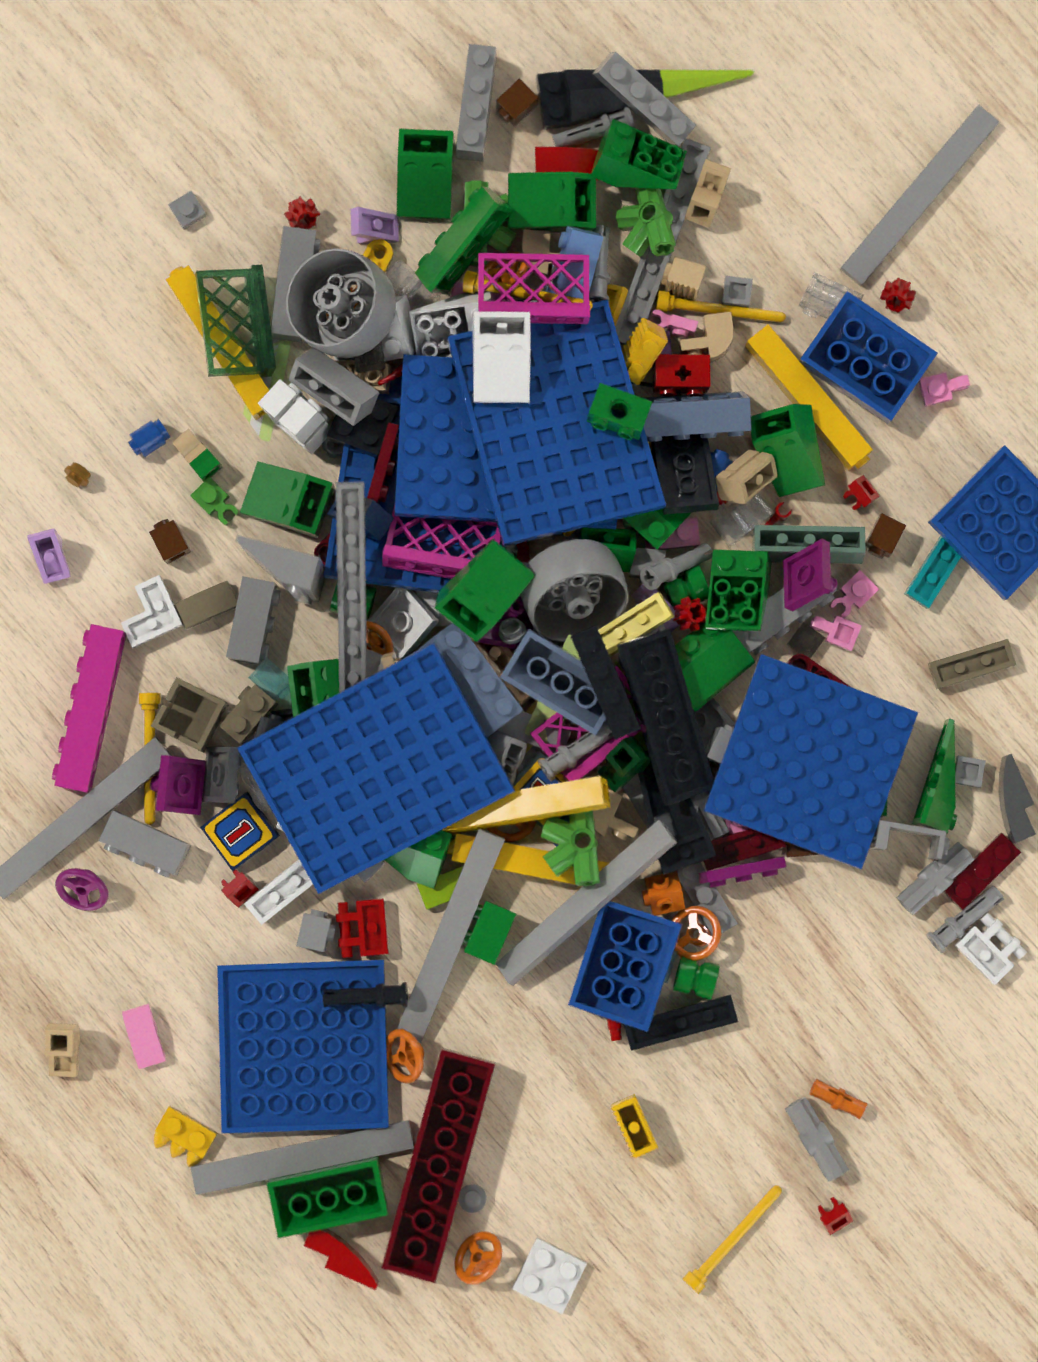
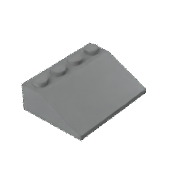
[236,535,326,605]

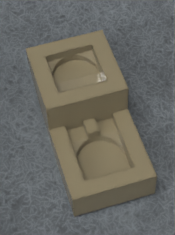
[174,581,237,630]

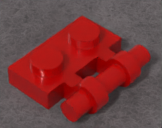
[335,899,389,958]

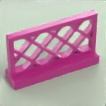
[478,253,590,324]
[383,505,501,579]
[530,665,642,782]

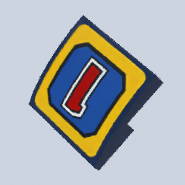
[200,792,280,871]

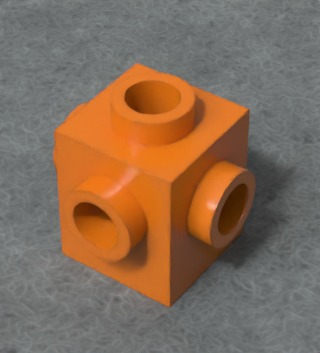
[641,871,685,916]

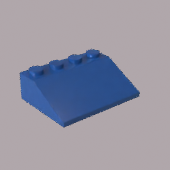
[799,291,938,424]
[568,901,682,1032]

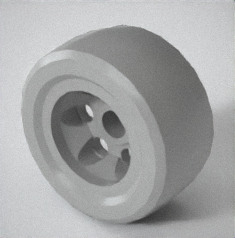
[286,249,396,358]
[521,539,628,642]

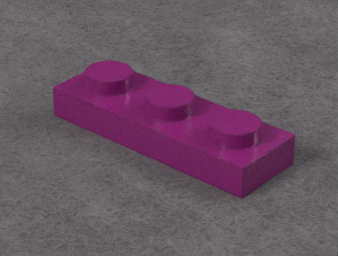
[698,857,786,888]

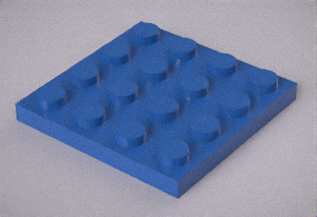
[928,445,1038,600]

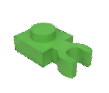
[190,476,239,526]

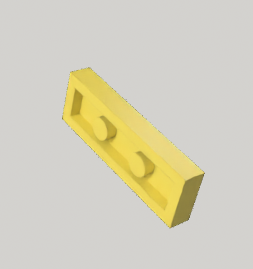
[599,592,674,657]

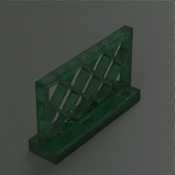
[195,265,276,377]

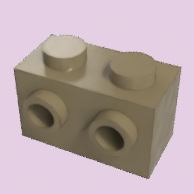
[219,684,279,745]

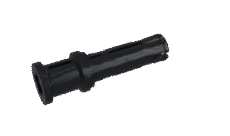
[323,982,408,1008]

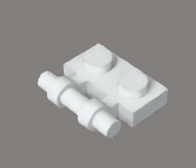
[954,912,1027,985]

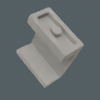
[869,820,949,860]

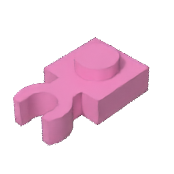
[829,570,879,618]

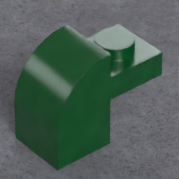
[597,736,651,793]

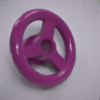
[55,868,108,911]

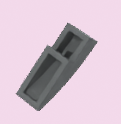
[999,754,1036,843]

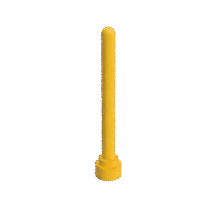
[463,270,593,310]
[656,290,786,323]
[139,693,161,825]
[682,1185,782,1294]

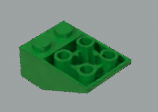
[591,119,687,190]
[396,129,454,219]
[508,172,596,232]
[751,404,825,497]
[240,461,335,539]
[434,539,535,642]
[705,549,772,631]
[287,659,339,717]

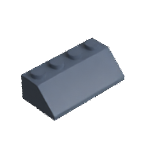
[643,391,751,442]
[416,623,523,737]
[500,629,625,736]

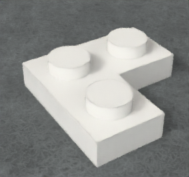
[121,575,183,648]

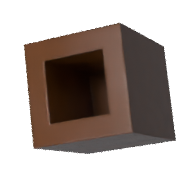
[496,78,538,127]
[865,513,906,559]
[149,519,192,564]

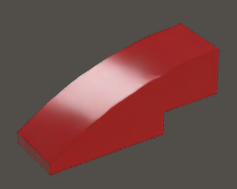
[535,147,601,181]
[303,1228,379,1290]

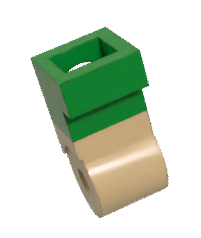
[172,429,223,482]

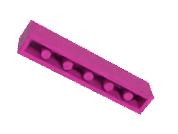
[52,624,127,793]

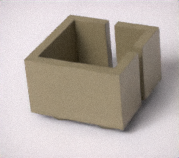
[151,677,229,753]

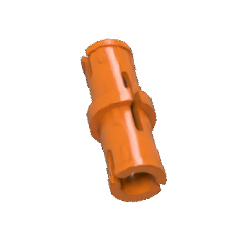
[809,1079,867,1119]

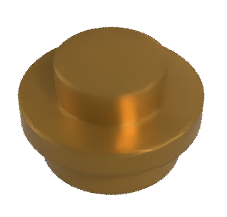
[64,462,91,487]

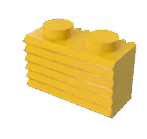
[622,318,669,385]
[610,1094,658,1158]

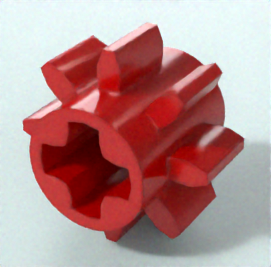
[284,196,320,229]
[880,277,916,313]
[673,597,707,632]

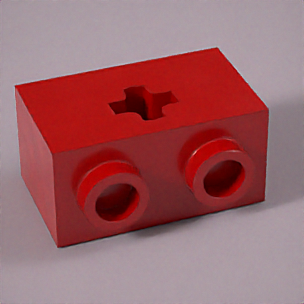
[652,354,711,397]

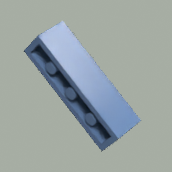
[546,226,604,299]

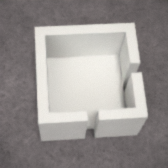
[258,379,330,455]

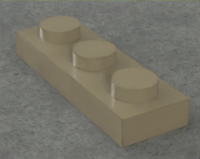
[928,639,1016,690]

